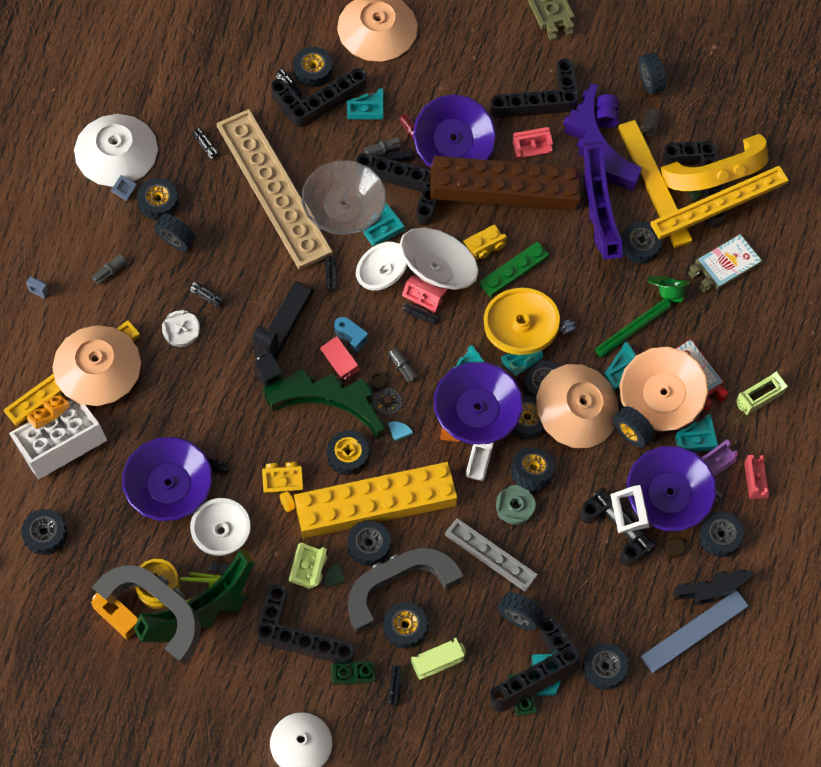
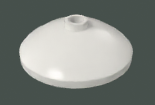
[356,242,407,290]
[190,498,251,556]
[270,712,332,767]

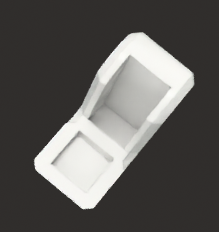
[466,442,494,481]

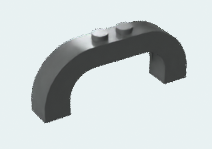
[348,548,463,635]
[92,565,201,665]

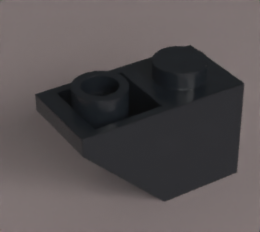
[254,353,282,388]

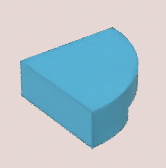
[387,422,413,442]

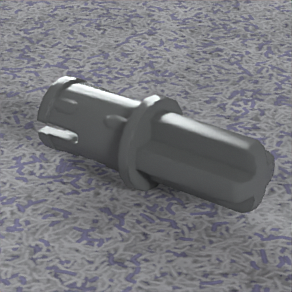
[364,137,401,155]
[92,254,127,285]
[388,348,417,383]

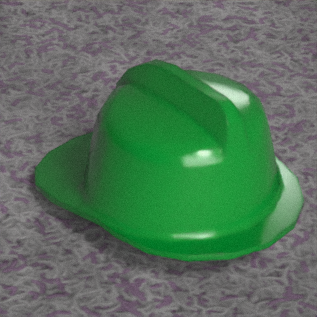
[647,276,690,302]

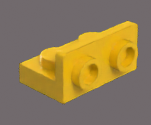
[463,224,507,260]
[262,462,303,492]

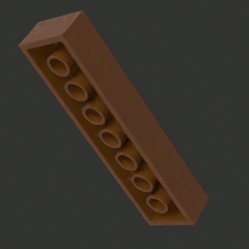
[431,156,580,211]

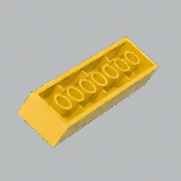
[294,462,457,539]

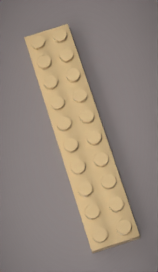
[216,109,332,270]

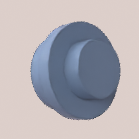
[559,319,576,335]

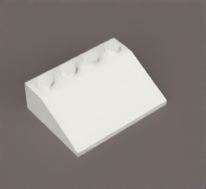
[9,399,107,480]

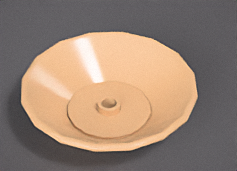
[337,0,418,62]
[52,325,141,406]
[619,347,708,431]
[536,364,619,448]

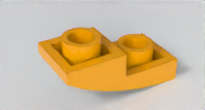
[26,395,70,429]

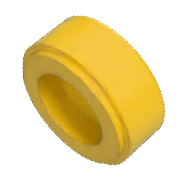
[280,491,295,512]

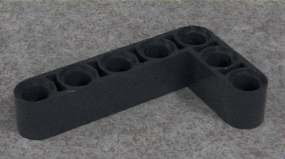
[490,58,578,118]
[271,68,367,127]
[662,141,726,228]
[356,153,439,226]
[253,281,314,361]
[257,584,354,663]
[490,617,580,712]

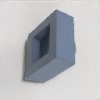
[111,175,137,201]
[26,276,49,299]

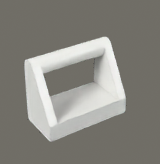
[611,485,650,533]

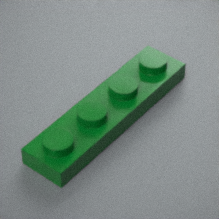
[479,241,549,298]

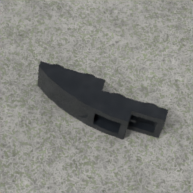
[673,569,753,606]

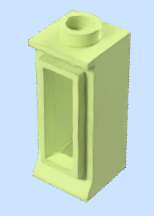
[736,371,788,416]
[411,638,466,681]

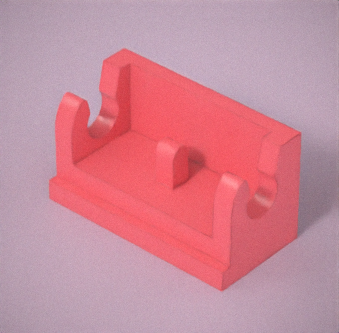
[512,127,553,159]
[402,273,448,312]
[320,336,361,380]
[744,455,769,499]

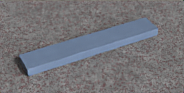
[641,590,749,673]

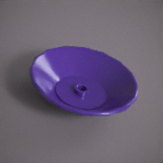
[413,94,496,168]
[434,362,523,445]
[122,437,212,521]
[627,446,716,531]

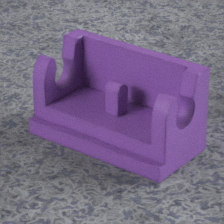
[702,439,738,477]

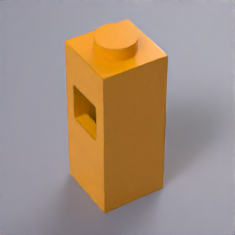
[91,593,138,640]

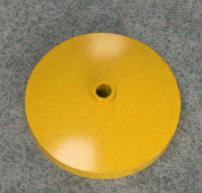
[484,288,560,355]

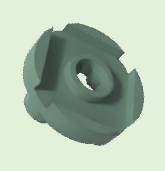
[496,485,536,525]

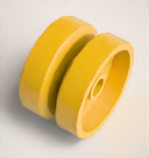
[135,559,180,609]

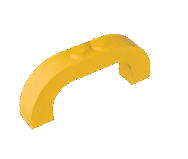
[661,134,769,191]

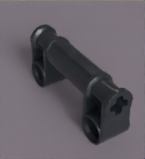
[580,487,658,566]

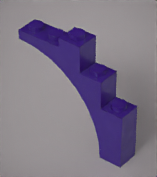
[563,83,642,191]
[583,141,623,260]

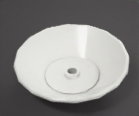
[74,114,158,187]
[399,227,479,290]

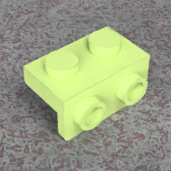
[289,543,327,589]

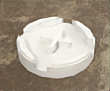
[162,310,200,347]

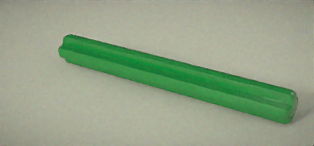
[595,299,671,357]

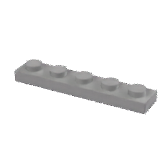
[445,518,538,592]

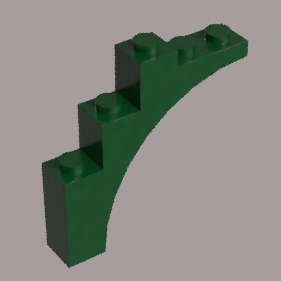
[263,369,386,439]
[134,550,255,643]

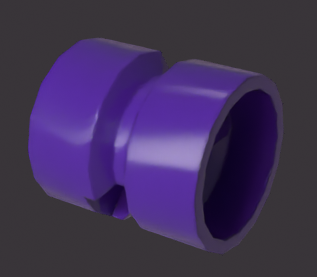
[595,94,619,128]

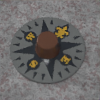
[373,388,402,415]

